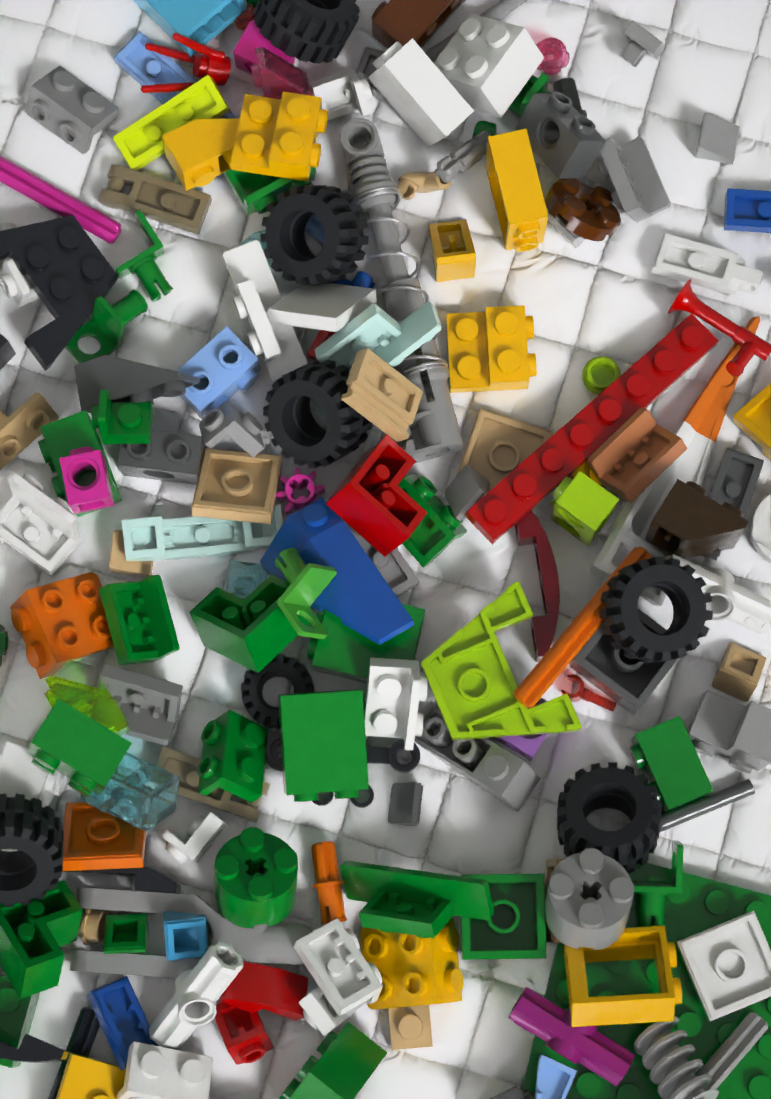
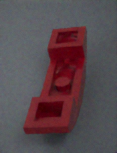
[514,510,560,662]

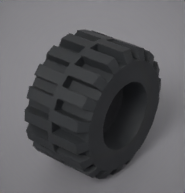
[253,0,360,64]
[260,185,369,285]
[263,360,373,468]
[599,556,713,663]
[557,762,662,874]
[0,793,63,907]

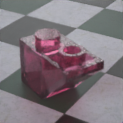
[250,47,312,99]

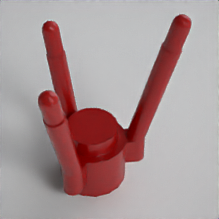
[140,33,231,93]

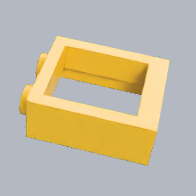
[485,129,548,252]
[564,926,682,1027]

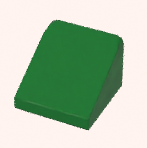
[104,913,149,954]

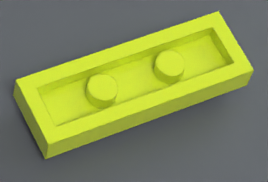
[113,75,231,171]

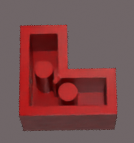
[325,434,427,557]

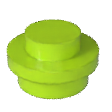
[582,356,621,395]

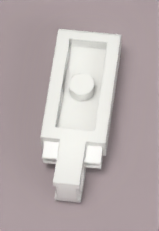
[651,233,764,295]

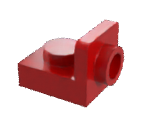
[214,1002,274,1065]

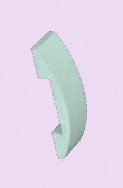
[122,504,283,561]

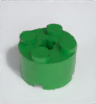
[214,827,298,929]

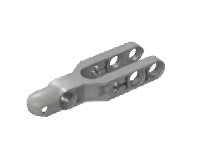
[70,887,313,978]

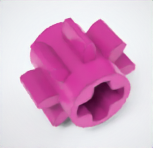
[276,467,326,515]

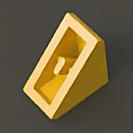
[428,219,476,282]

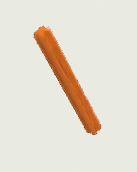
[514,547,653,708]

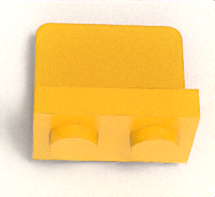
[360,918,464,1010]

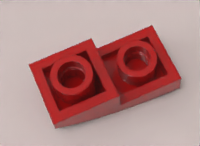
[219,962,308,1021]

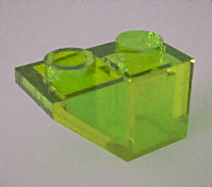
[44,676,132,736]

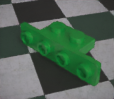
[340,860,494,938]

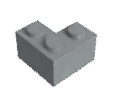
[687,690,771,774]

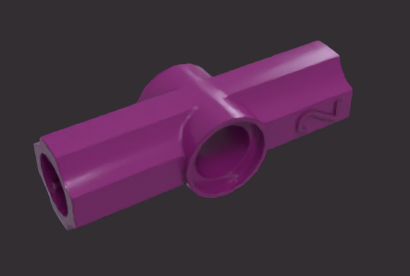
[508,987,635,1086]

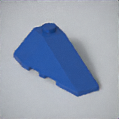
[260,497,414,645]

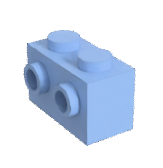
[177,326,261,420]

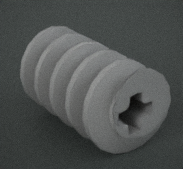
[634,1016,719,1099]

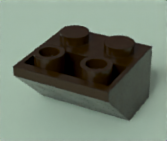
[645,479,749,559]

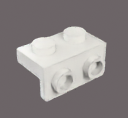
[117,1042,213,1099]

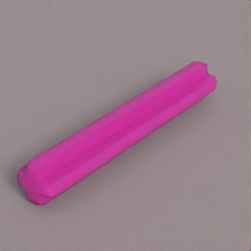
[0,156,122,243]

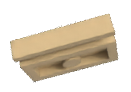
[341,348,423,442]

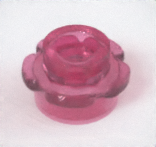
[536,37,570,75]

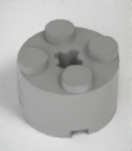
[545,848,634,950]

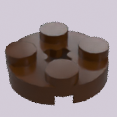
[545,178,621,242]

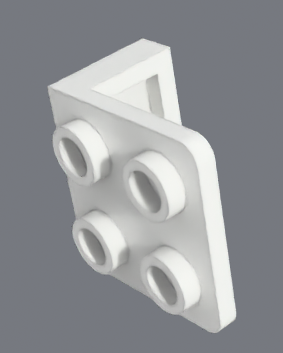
[0,471,81,576]

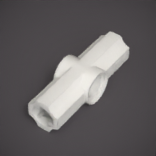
[665,554,771,635]
[149,941,244,1050]

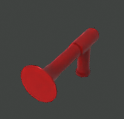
[668,279,771,377]

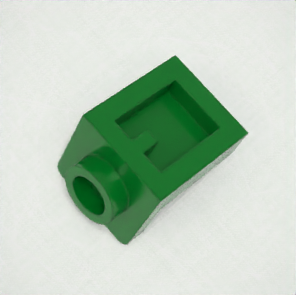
[92,389,153,444]

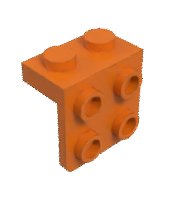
[10,572,114,679]

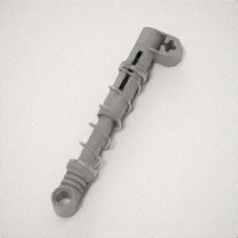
[340,118,464,464]

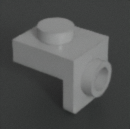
[199,400,265,458]

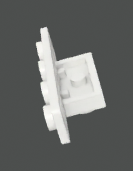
[223,240,308,383]

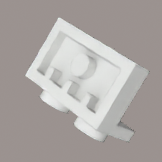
[364,658,428,750]
[294,918,383,1016]

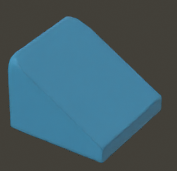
[163,911,208,961]

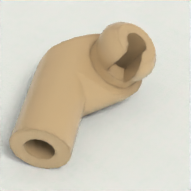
[397,171,452,200]

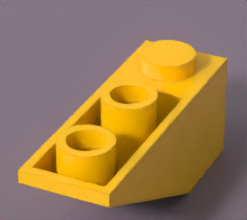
[162,118,240,191]

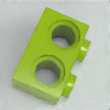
[550,471,619,547]

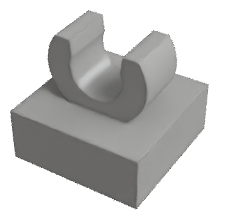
[621,20,666,68]

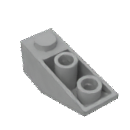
[414,706,541,812]

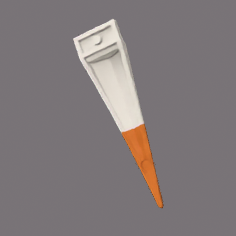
[593,316,760,606]

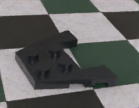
[0,215,119,371]

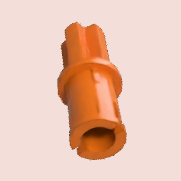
[311,841,347,925]

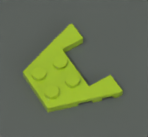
[421,581,582,740]

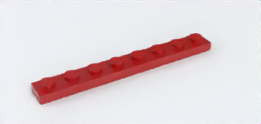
[465,313,719,545]

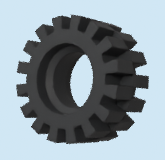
[241,654,315,730]

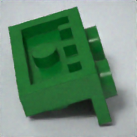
[398,474,467,567]

